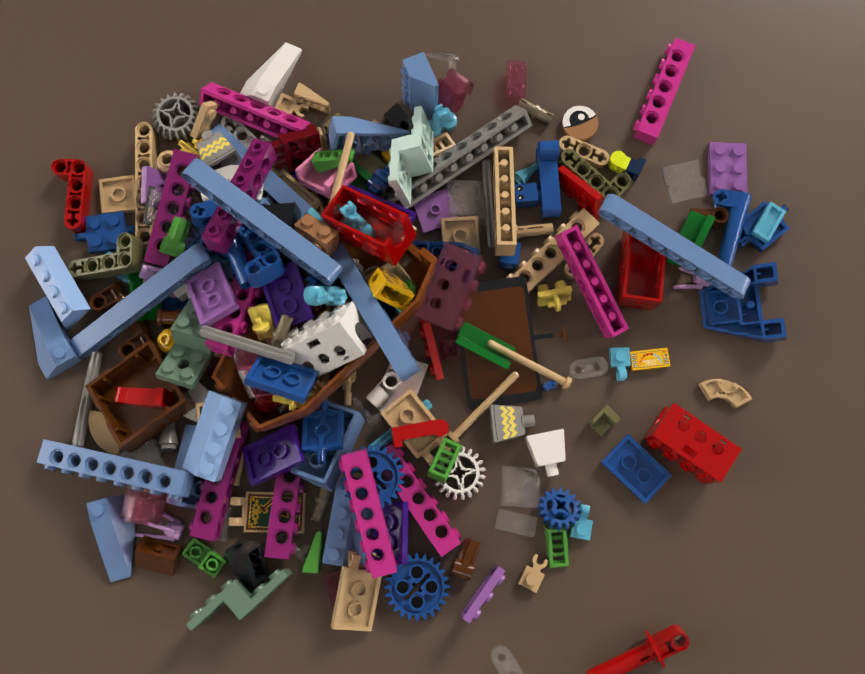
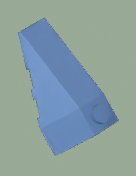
[329,116,410,159]
[29,296,82,380]
[86,492,138,582]

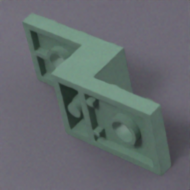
[155,297,215,390]
[186,568,294,631]

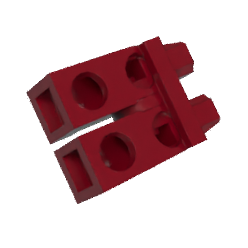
[270,124,321,173]

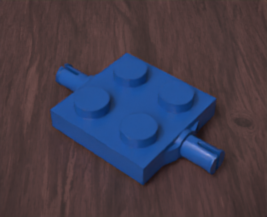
[738,201,790,252]
[74,211,135,254]
[302,399,344,465]

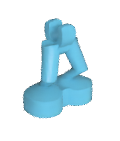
[429,104,457,138]
[339,201,375,238]
[303,286,347,306]

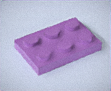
[708,142,748,196]
[185,261,239,326]
[461,564,506,623]

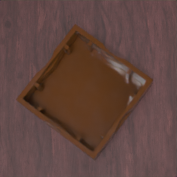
[85,340,196,453]

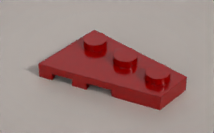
[558,165,603,221]
[419,318,444,380]

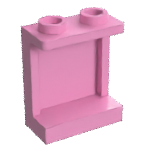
[295,148,357,199]

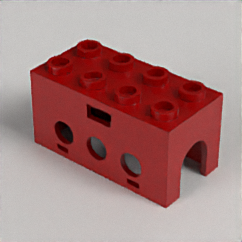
[320,185,417,266]
[615,231,666,311]
[643,403,742,484]

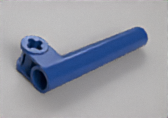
[713,189,752,267]
[190,200,252,289]

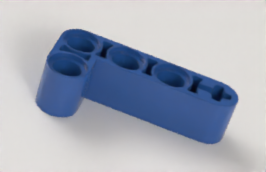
[536,140,561,218]
[237,223,285,288]

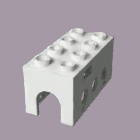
[280,301,374,377]

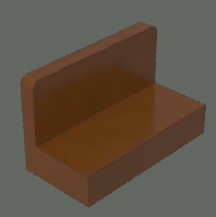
[135,535,182,576]

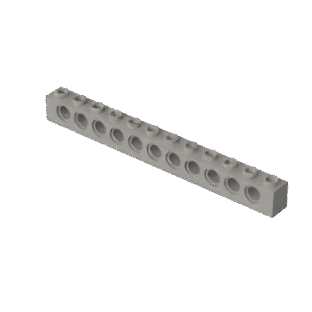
[339,105,533,222]

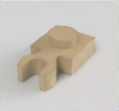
[274,93,309,120]
[518,554,548,593]

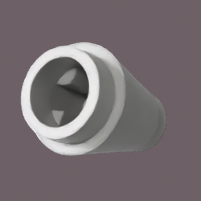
[158,423,179,452]

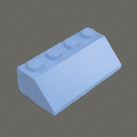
[25,246,91,331]
[182,390,247,482]

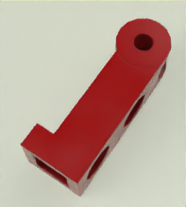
[114,387,173,410]
[391,419,449,449]

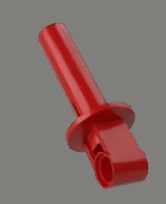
[586,625,690,674]

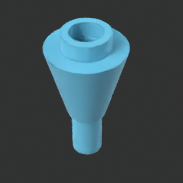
[514,161,539,185]

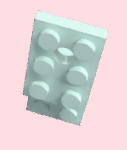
[388,106,434,207]

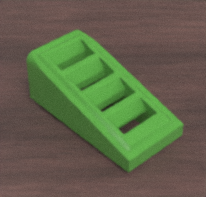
[312,149,355,173]
[427,437,462,484]
[544,524,569,568]
[302,531,324,573]

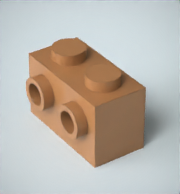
[294,213,339,257]

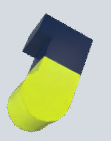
[607,151,646,181]

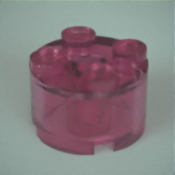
[437,68,474,113]
[120,489,167,525]

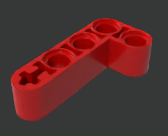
[51,159,93,234]

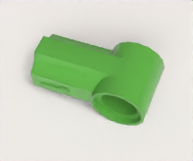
[159,216,191,258]

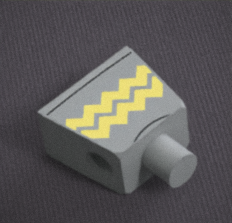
[197,130,242,170]
[489,405,535,444]

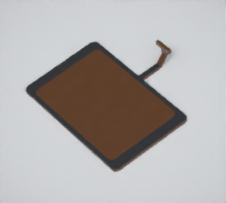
[452,276,567,410]

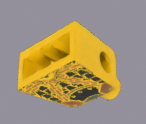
[367,267,415,311]

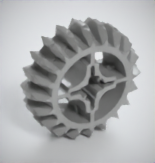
[151,92,200,142]

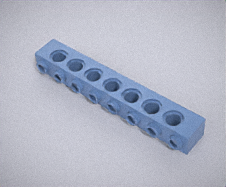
[36,439,195,500]

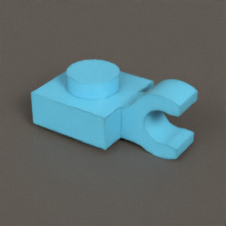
[609,347,631,381]
[569,504,593,541]

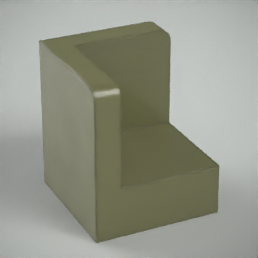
[588,405,621,436]

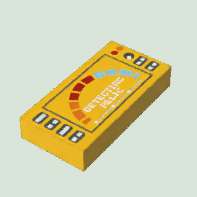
[630,348,670,372]

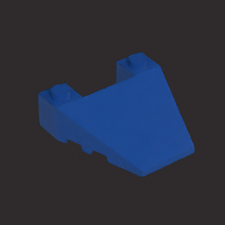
[699,262,787,343]

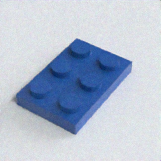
[244,355,319,404]
[600,434,672,504]

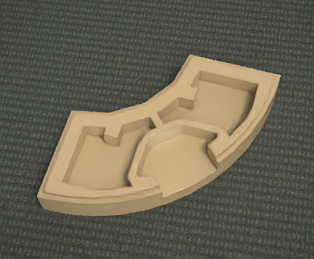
[698,379,752,409]
[88,410,122,456]

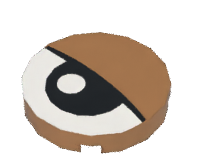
[561,106,599,141]

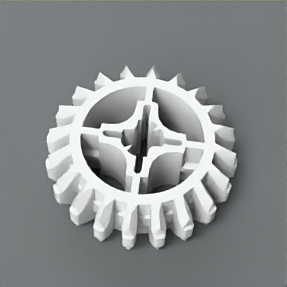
[434,446,486,500]

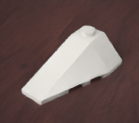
[240,43,302,107]

